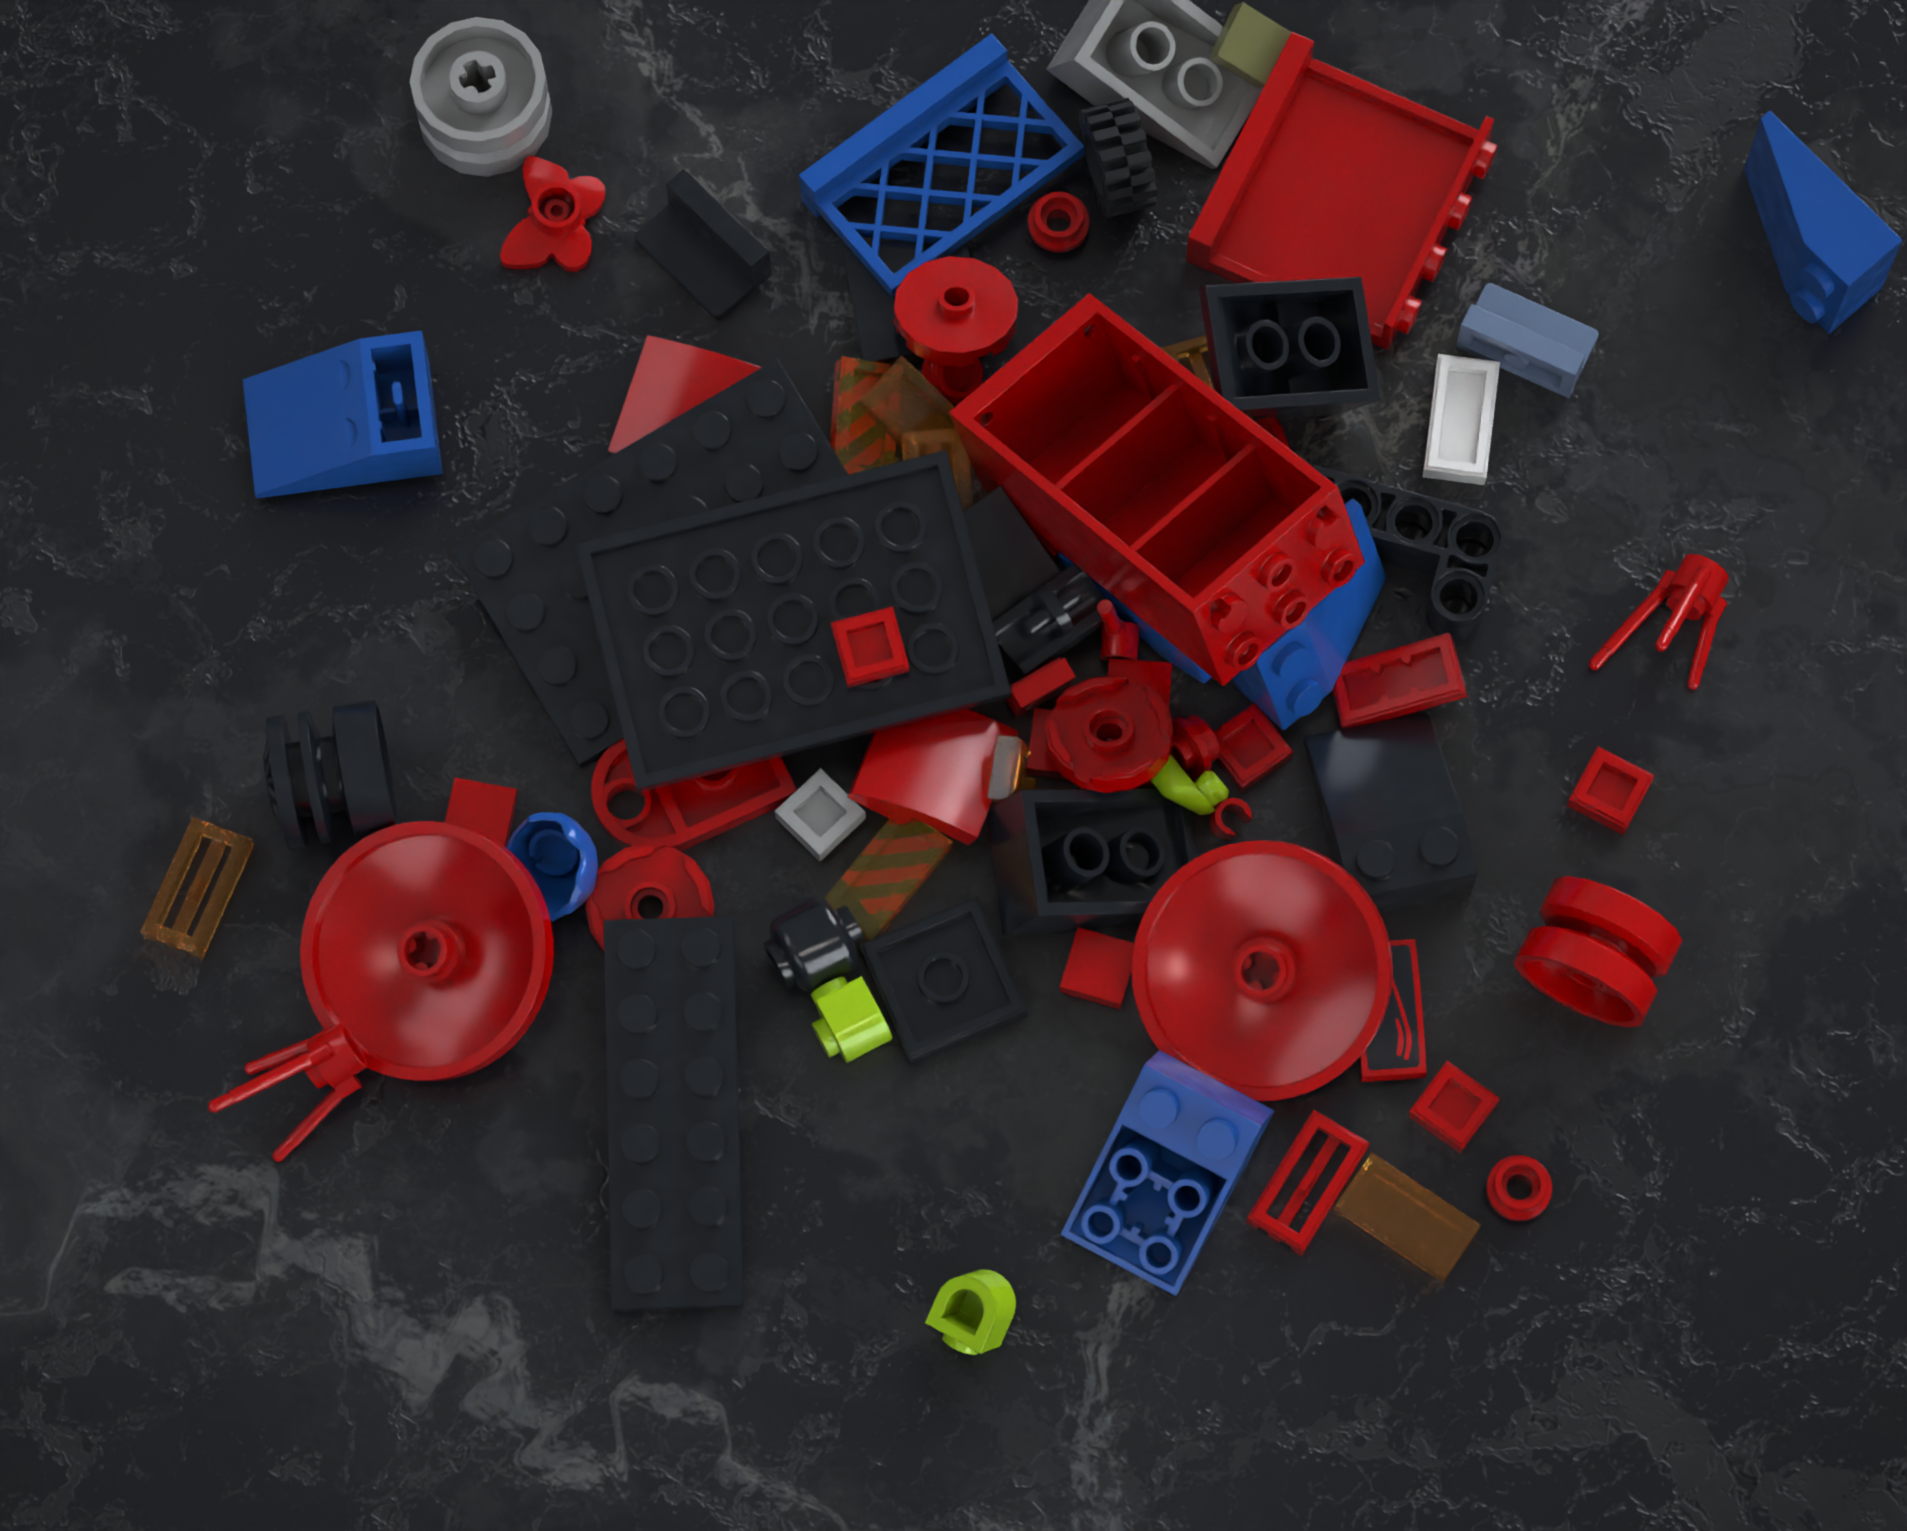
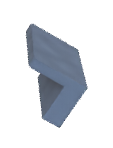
[1456,283,1599,398]

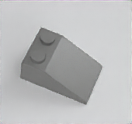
[1046,0,1264,169]

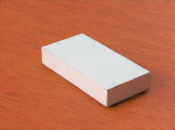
[1422,354,1500,485]

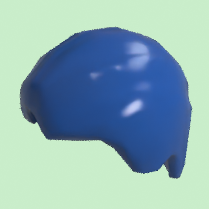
[506,812,598,922]

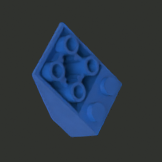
[242,330,443,499]
[1060,1050,1275,1296]

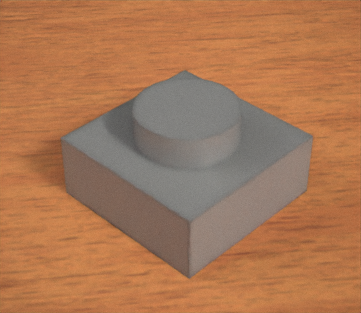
[775,768,866,862]

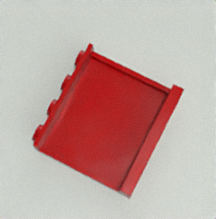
[1186,32,1498,350]

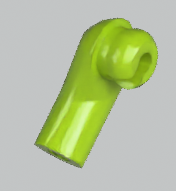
[1150,754,1229,815]

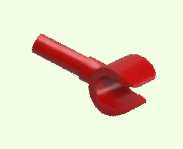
[1097,599,1140,661]
[1185,770,1252,840]

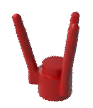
[1588,554,1729,690]
[208,1023,368,1162]

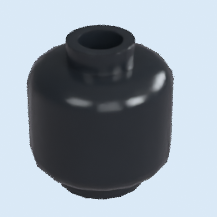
[763,896,864,992]

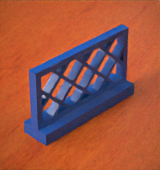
[799,33,1085,297]

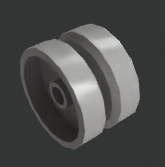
[410,17,552,177]

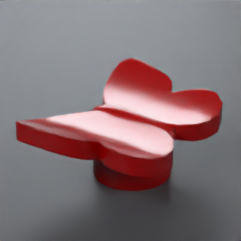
[500,156,605,272]

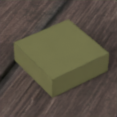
[1209,2,1291,89]

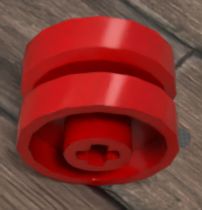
[1514,876,1683,1028]

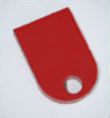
[591,738,797,852]

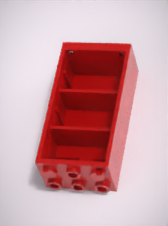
[949,293,1365,686]

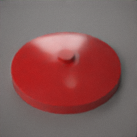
[300,821,554,1081]
[1131,840,1393,1101]

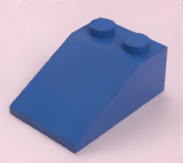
[1744,111,1902,334]
[1232,498,1387,731]

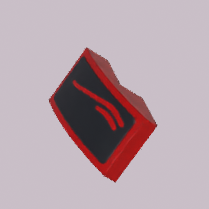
[1359,939,1427,1082]

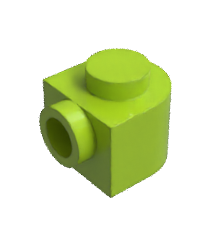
[811,976,893,1063]
[925,1269,1016,1355]

